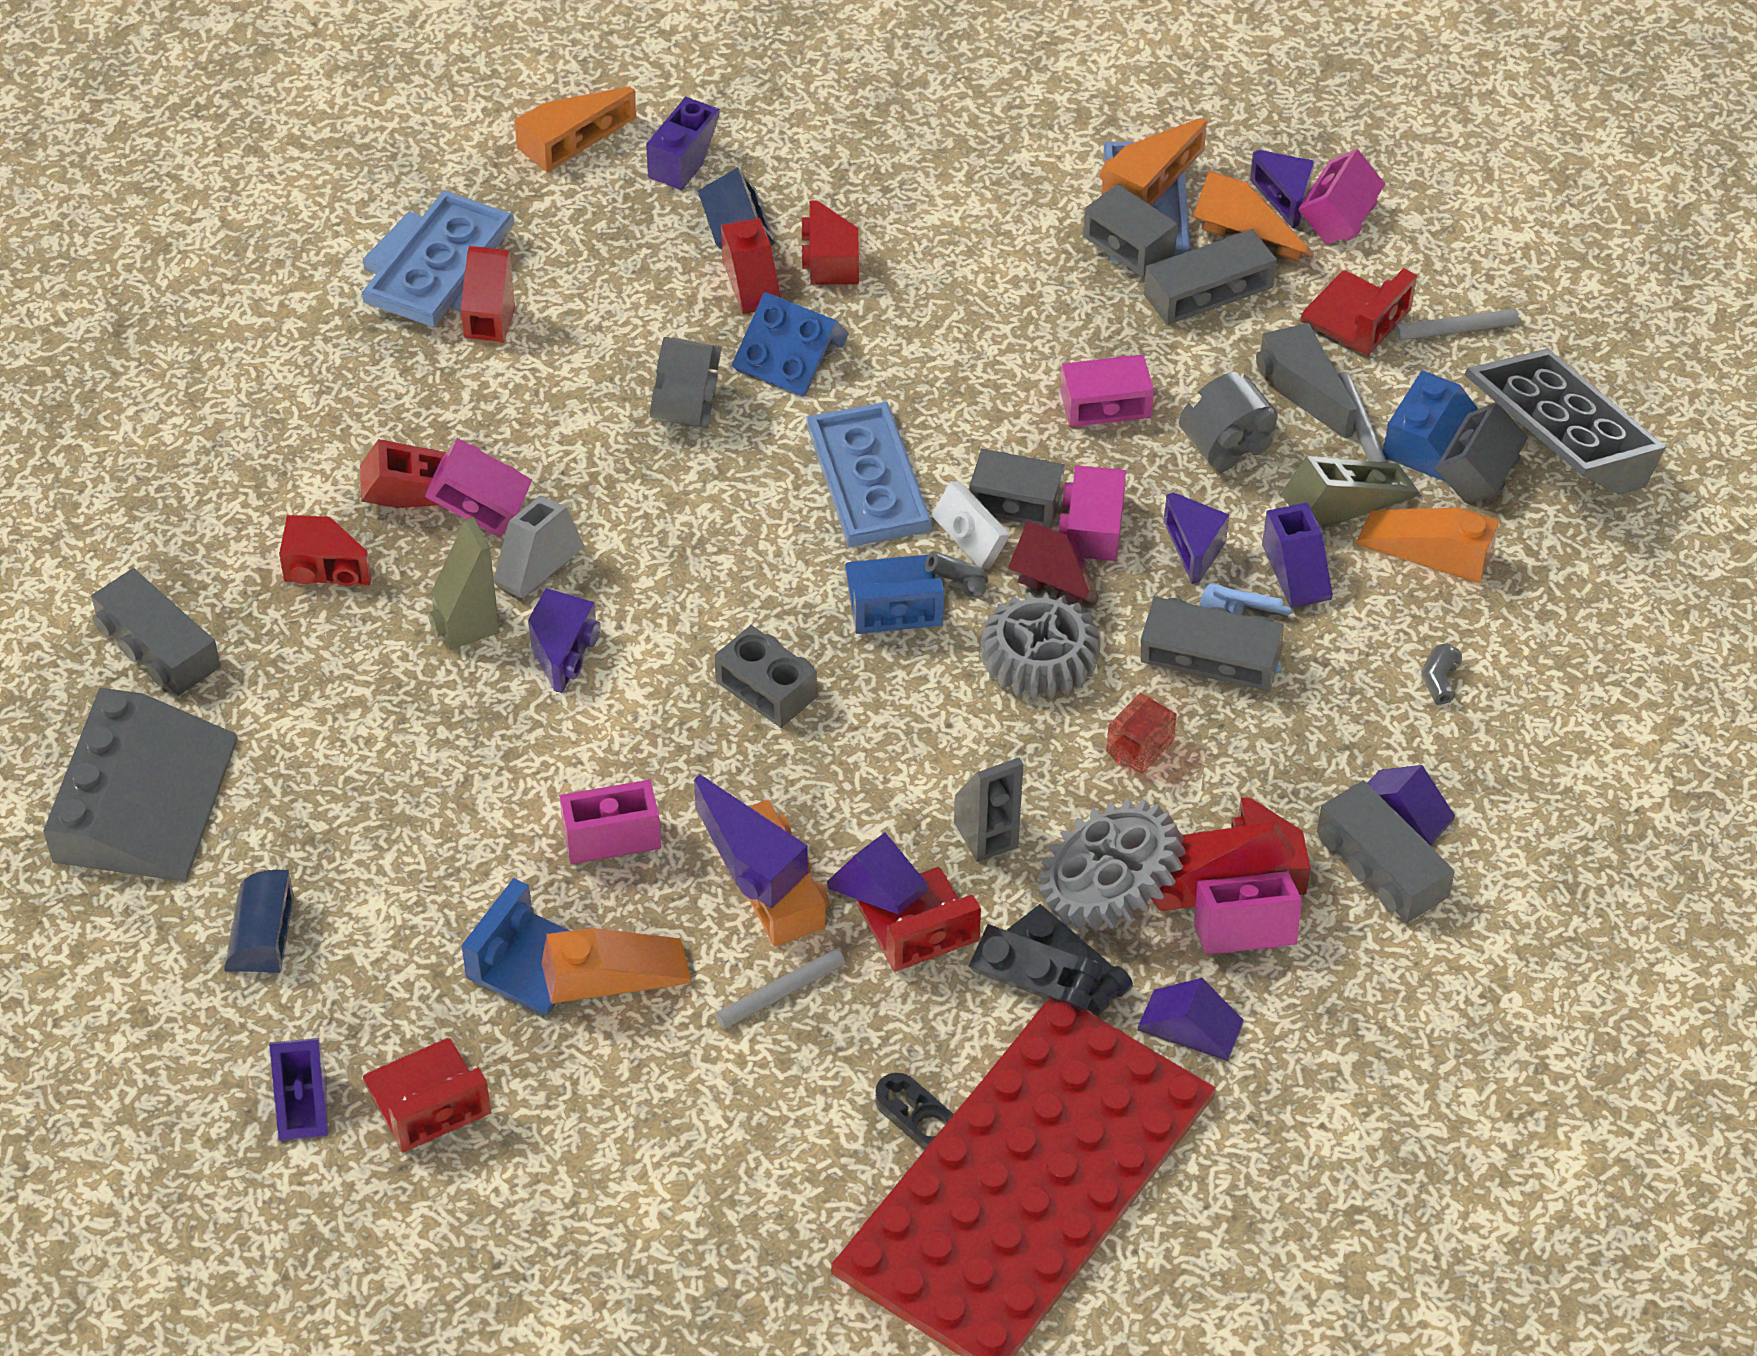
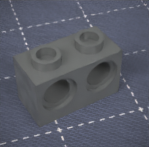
[715,624,817,728]

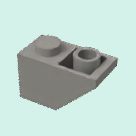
[494,496,585,599]

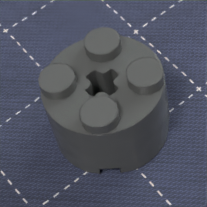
[650,337,722,429]
[1179,372,1278,473]

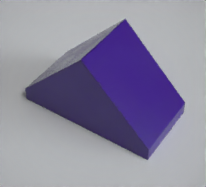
[1250,150,1314,229]
[1164,492,1229,584]
[1367,765,1455,846]
[827,832,928,914]
[1138,978,1244,1061]
[269,1038,328,1140]

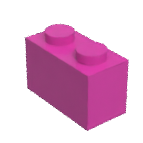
[1298,148,1385,244]
[1060,354,1154,427]
[425,438,533,537]
[1059,465,1126,561]
[559,779,661,865]
[1194,871,1302,955]

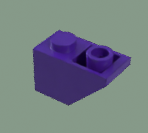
[646,96,720,190]
[1262,502,1333,608]
[528,588,601,693]

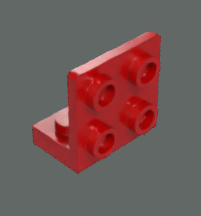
[1300,268,1417,356]
[857,867,981,973]
[363,1038,492,1153]

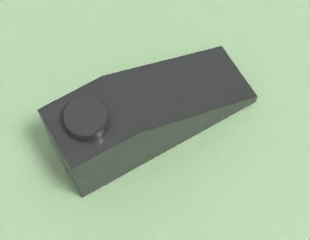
[1256,323,1357,438]
[954,757,1023,862]

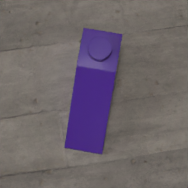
[694,774,808,909]

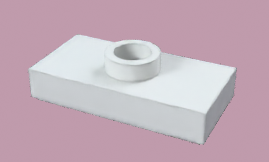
[931,481,1010,569]

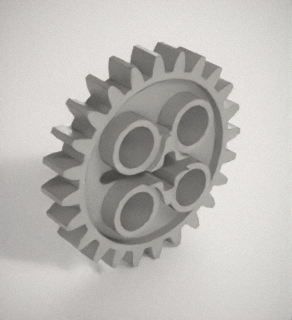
[1038,799,1186,931]

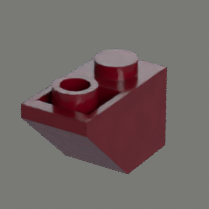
[1008,520,1099,607]

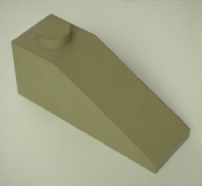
[1281,456,1419,525]
[428,517,500,650]

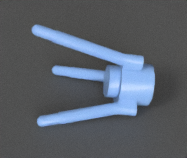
[1199,583,1292,672]

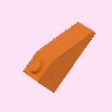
[514,86,637,172]
[1100,117,1207,206]
[1357,507,1500,583]
[542,928,691,1004]

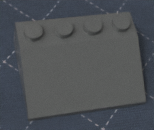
[1464,348,1666,495]
[43,687,238,882]

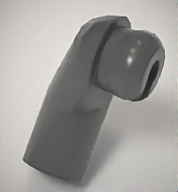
[925,551,988,597]
[1421,643,1462,705]

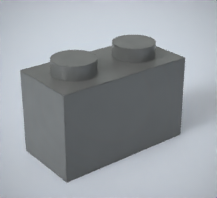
[1083,184,1178,277]
[1435,402,1529,504]
[969,448,1065,529]

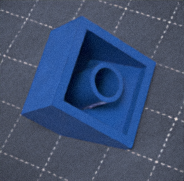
[1383,370,1478,482]

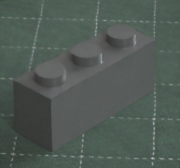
[1143,229,1277,325]
[91,567,221,696]
[1140,596,1284,691]
[1317,780,1455,923]

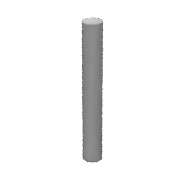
[1395,309,1519,341]
[1338,372,1387,462]
[715,948,845,1030]

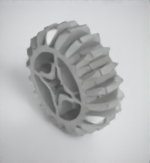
[980,591,1100,701]

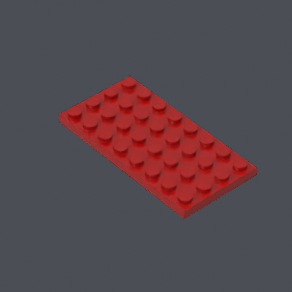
[831,998,1216,1356]

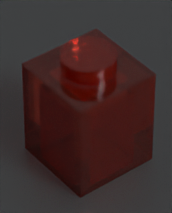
[1106,692,1177,774]

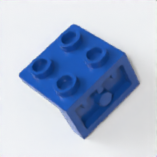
[732,292,849,396]
[845,555,944,634]
[461,878,570,1015]

